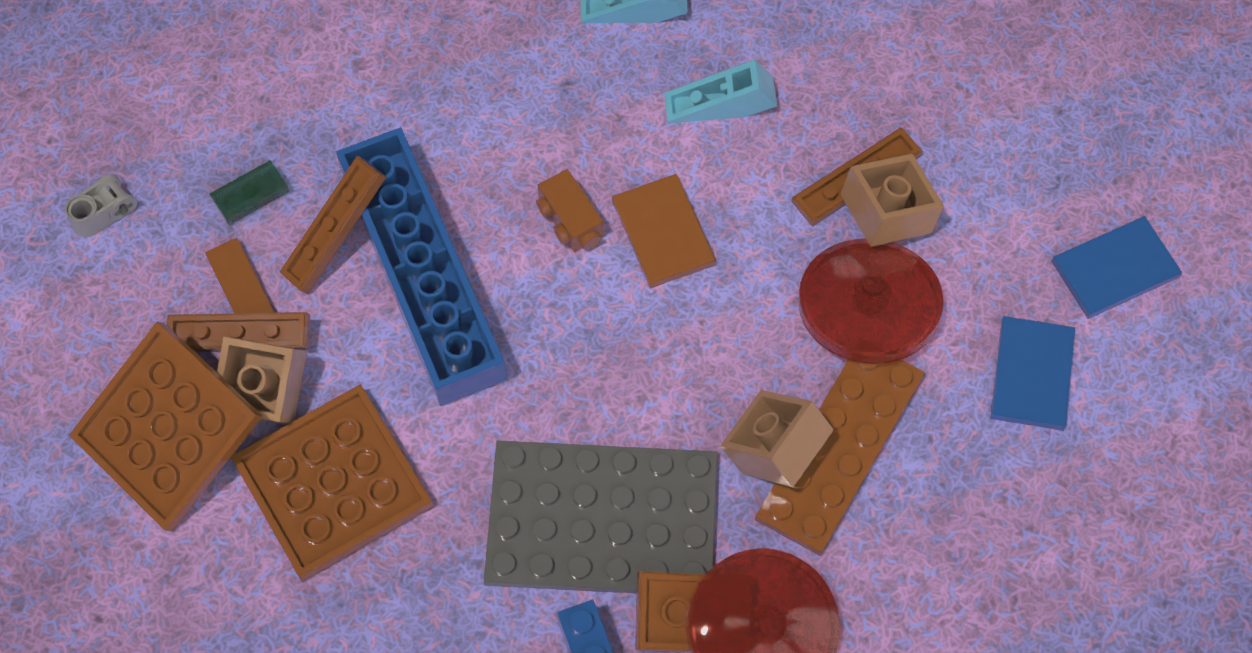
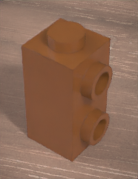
[536,169,604,253]

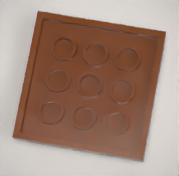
[69,321,263,531]
[231,384,433,582]

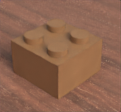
[840,154,944,247]
[217,337,307,423]
[720,390,834,487]

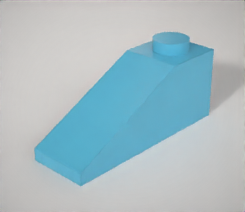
[581,0,688,24]
[664,59,777,123]

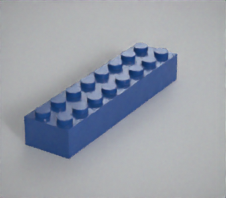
[335,127,508,406]

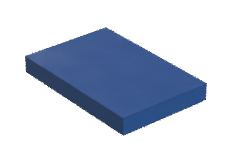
[1051,216,1182,319]
[990,316,1075,431]

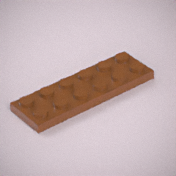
[755,339,925,556]

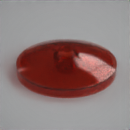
[798,238,944,364]
[686,548,840,653]

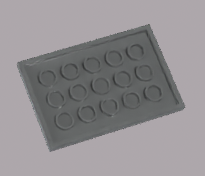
[484,440,717,594]

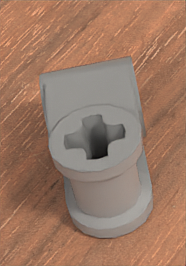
[65,174,137,237]

